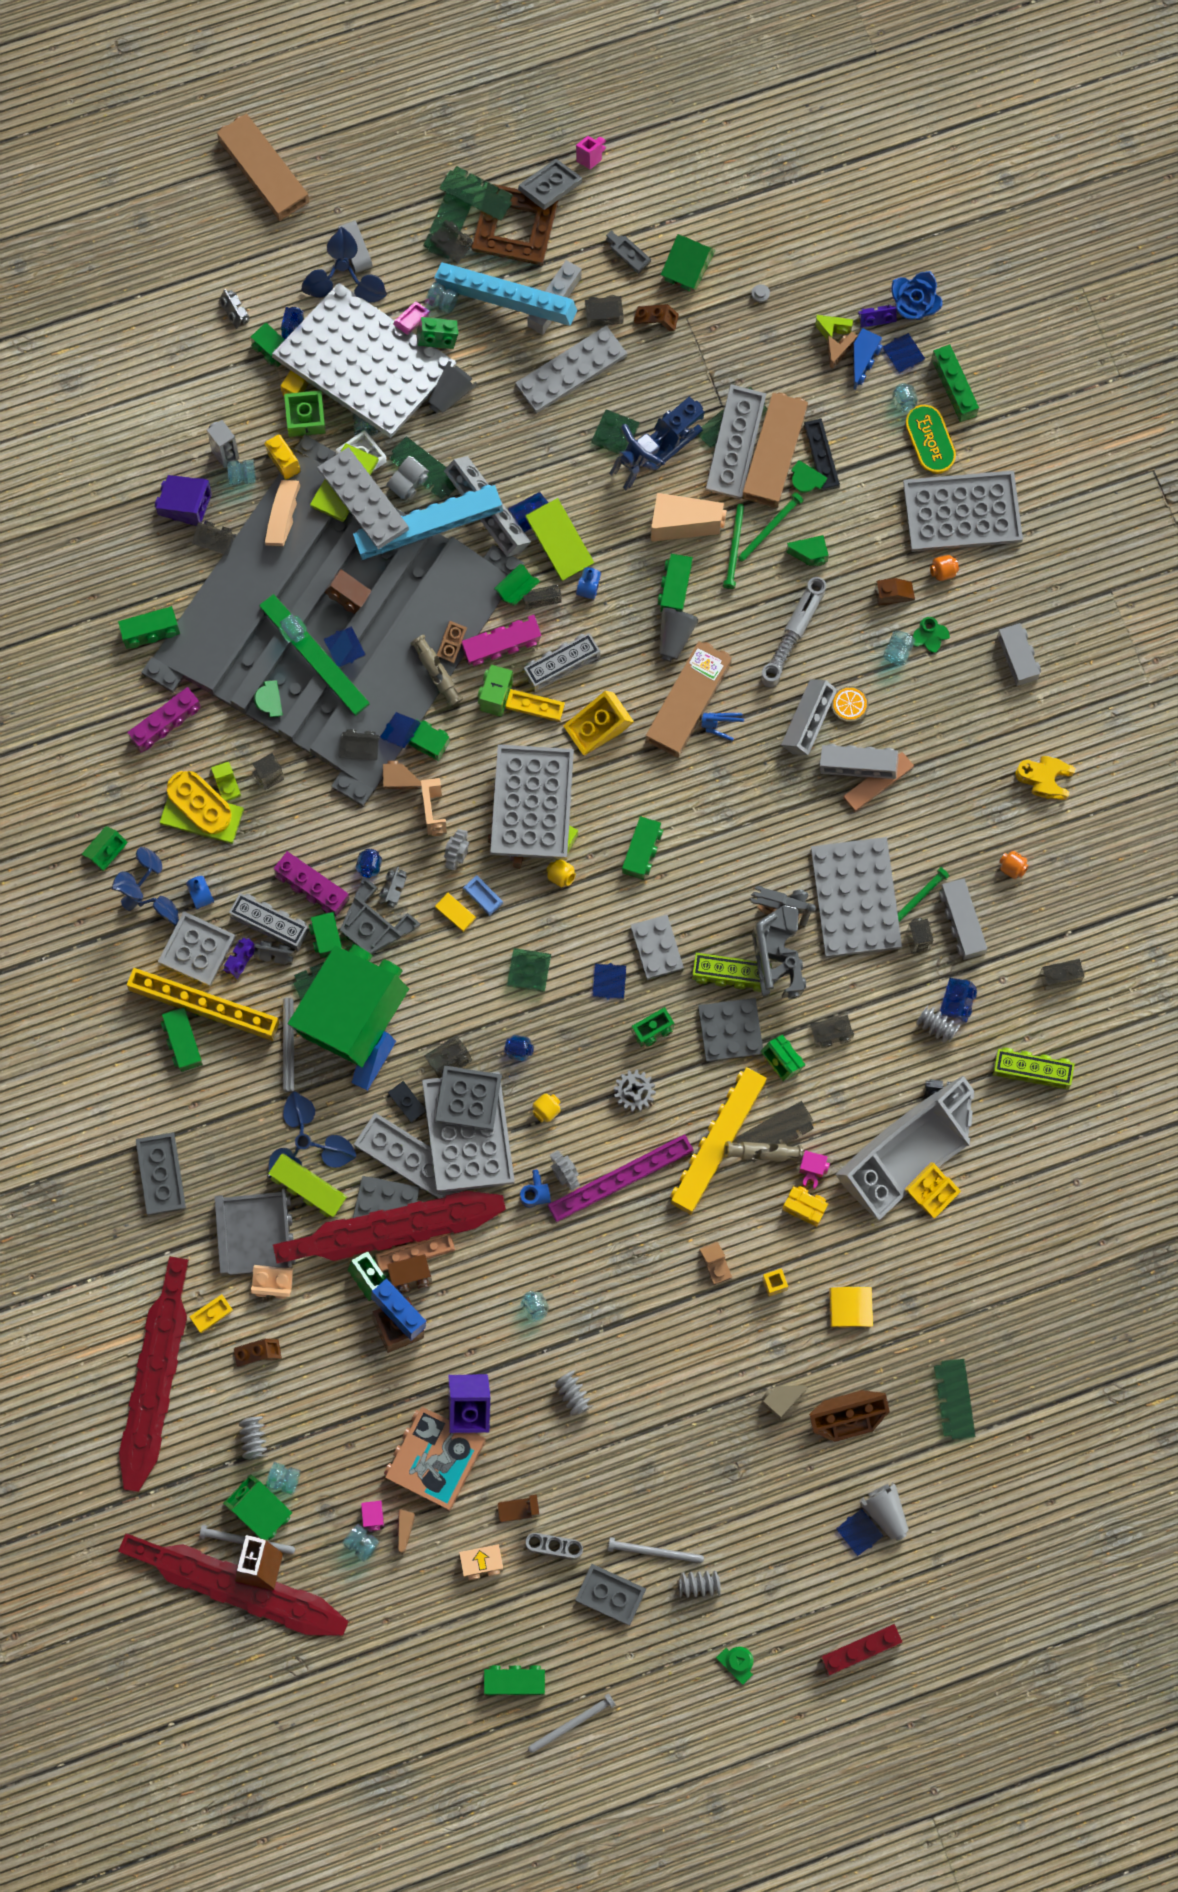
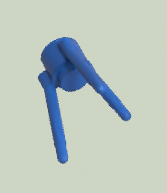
[701,712,744,741]

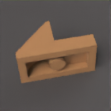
[827,332,857,369]
[699,1242,732,1285]

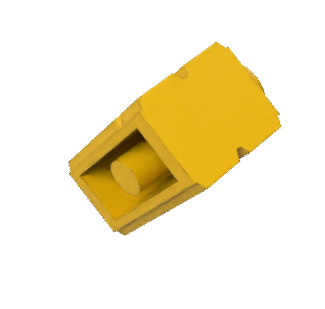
[264,434,301,480]
[782,1186,828,1227]

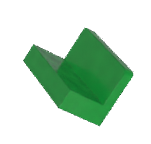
[494,564,540,606]
[82,826,128,871]

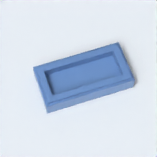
[463,875,503,916]

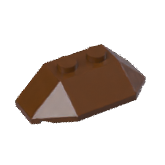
[809,1390,890,1442]

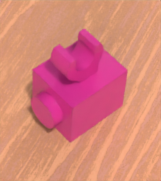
[576,136,606,169]
[799,1150,830,1190]

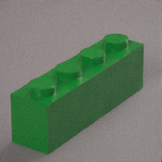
[931,344,979,422]

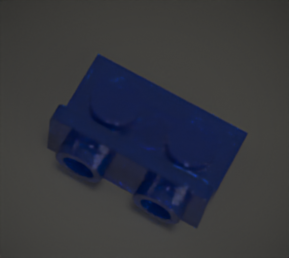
[281,307,304,339]
[508,492,549,533]
[940,978,977,1023]

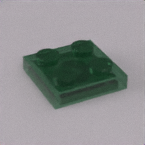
[591,409,640,454]
[507,948,551,992]

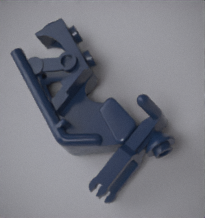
[609,396,704,491]

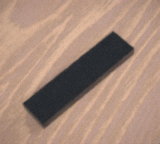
[803,418,840,492]

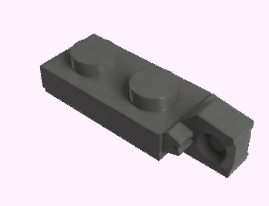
[606,230,651,274]

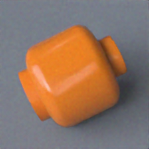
[930,555,959,581]
[999,851,1029,879]

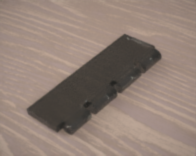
[735,1101,814,1163]

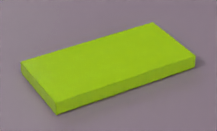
[310,443,379,522]
[525,498,594,581]
[160,798,244,844]

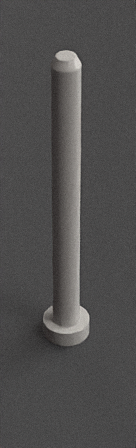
[199,1525,295,1554]
[608,1537,704,1563]
[528,1693,616,1753]

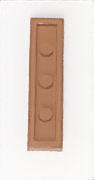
[843,752,914,812]
[375,1233,455,1273]

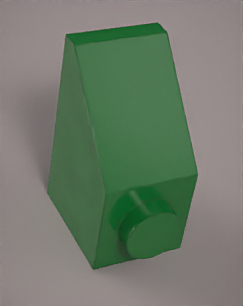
[786,535,829,566]

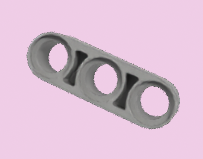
[338,221,373,273]
[526,1533,583,1560]

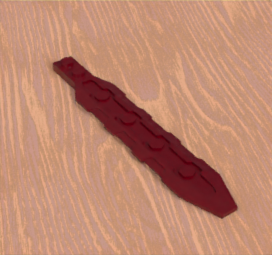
[273,1191,506,1264]
[119,1256,189,1492]
[118,1533,349,1636]

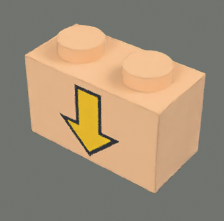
[459,1544,503,1580]

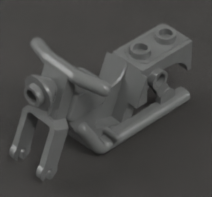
[750,886,816,999]

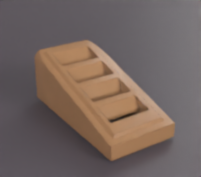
[398,1509,416,1554]

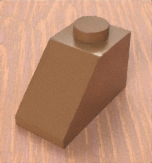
[383,761,422,789]

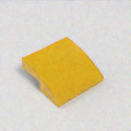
[904,1162,961,1219]
[829,1287,873,1328]

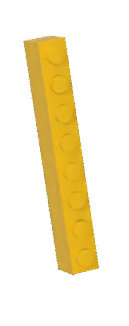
[127,967,280,1041]
[670,1067,767,1215]

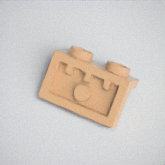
[251,1265,293,1299]

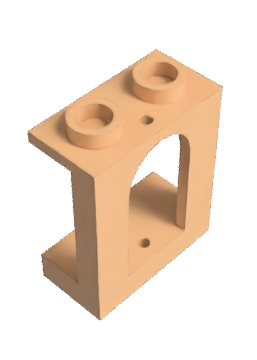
[421,778,447,836]

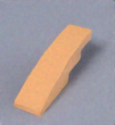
[265,480,300,546]

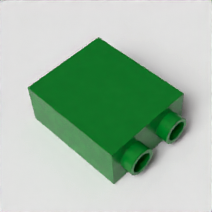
[287,944,409,1068]

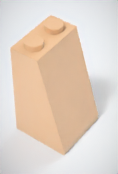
[651,493,727,542]

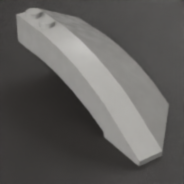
[835,1076,974,1220]

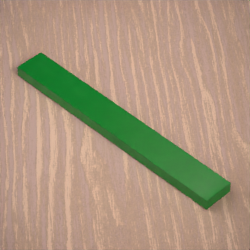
[259,594,370,716]

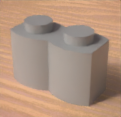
[386,456,429,500]

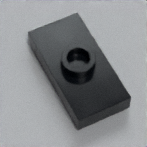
[388,1081,426,1124]

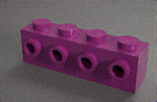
[127,687,201,753]
[273,851,350,916]

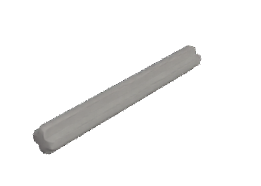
[283,998,294,1092]

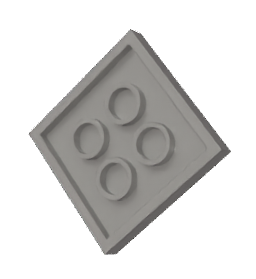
[158,912,236,987]

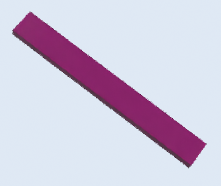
[547,1134,694,1223]

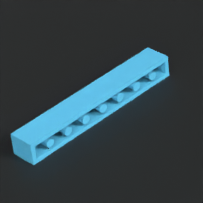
[434,262,577,326]
[353,485,503,560]

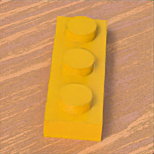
[505,689,565,722]

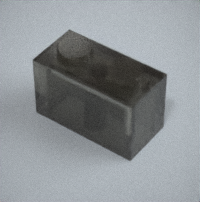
[584,295,624,328]
[252,753,284,791]
[906,918,934,954]
[1040,958,1085,991]

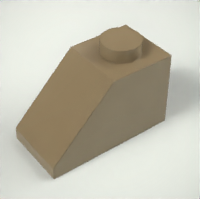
[762,1385,807,1420]

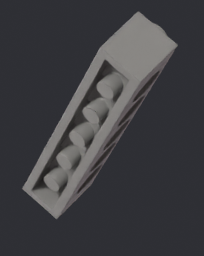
[444,456,531,557]

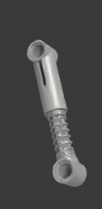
[761,577,826,687]

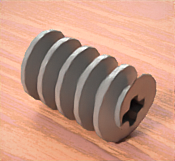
[916,1005,960,1043]
[555,1370,594,1416]
[239,1416,268,1460]
[679,1571,721,1598]

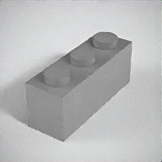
[207,420,239,468]
[997,623,1041,686]

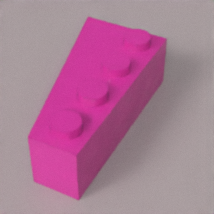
[461,615,542,666]

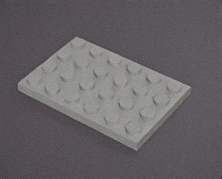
[903,470,1023,552]
[490,745,574,860]
[811,837,902,958]
[422,1072,515,1193]

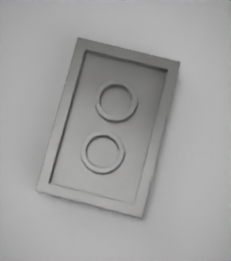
[631,915,684,980]

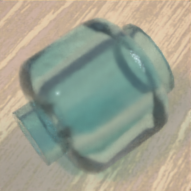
[892,383,918,412]
[279,614,307,643]
[520,1291,549,1321]

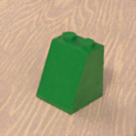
[661,234,716,291]
[223,1474,293,1540]

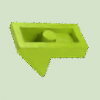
[815,315,853,341]
[211,761,241,802]

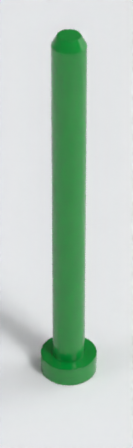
[738,492,804,562]
[723,504,744,589]
[897,867,950,922]

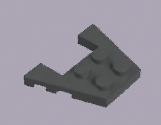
[340,877,421,955]

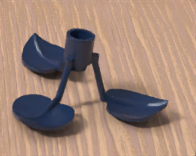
[301,226,387,303]
[112,847,179,926]
[268,1091,356,1178]

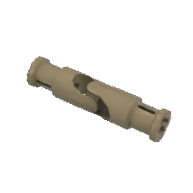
[410,635,464,707]
[724,1141,803,1162]

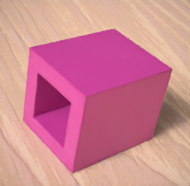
[361,1501,384,1532]

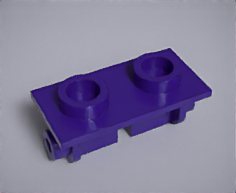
[858,304,897,328]
[223,938,256,979]

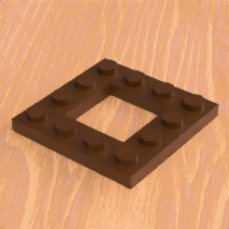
[472,183,559,266]

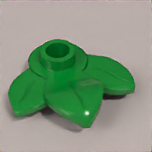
[913,617,950,653]

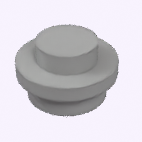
[752,284,770,303]

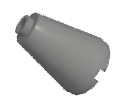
[859,1482,909,1541]

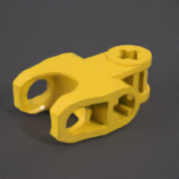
[1015,756,1076,800]

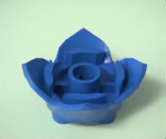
[891,271,942,320]

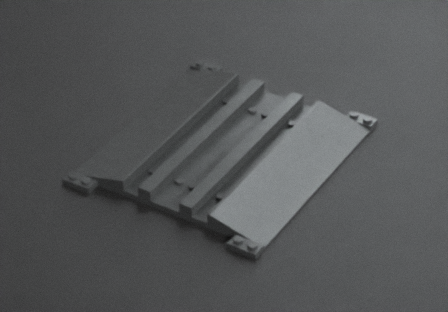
[141,435,524,807]

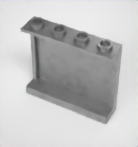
[215,1189,295,1276]

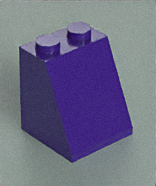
[154,475,212,527]
[448,1374,491,1433]

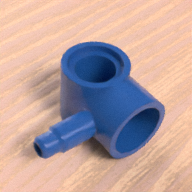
[576,567,601,600]
[186,876,214,909]
[520,1169,551,1208]

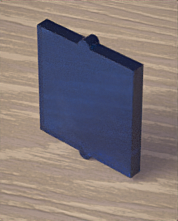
[882,333,925,374]
[324,626,366,667]
[380,712,421,748]
[593,963,627,1000]
[836,1509,883,1557]

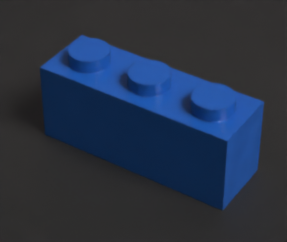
[371,1279,426,1341]

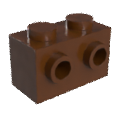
[324,569,371,614]

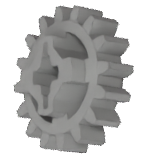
[444,829,469,870]
[614,1070,656,1112]
[550,1150,580,1191]

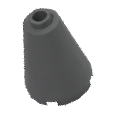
[428,361,477,414]
[659,608,698,662]

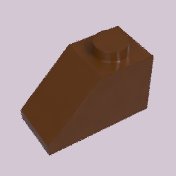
[875,578,915,606]

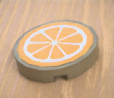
[831,686,869,723]

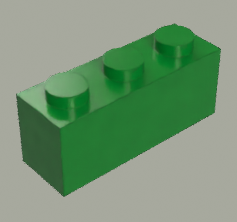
[657,553,693,612]
[118,606,180,649]
[622,816,664,880]
[160,1007,203,1072]
[484,1665,545,1695]

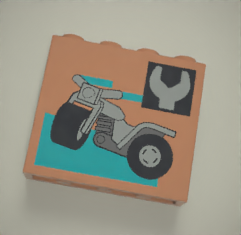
[384,1407,486,1512]

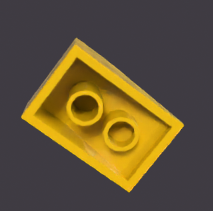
[563,691,634,756]

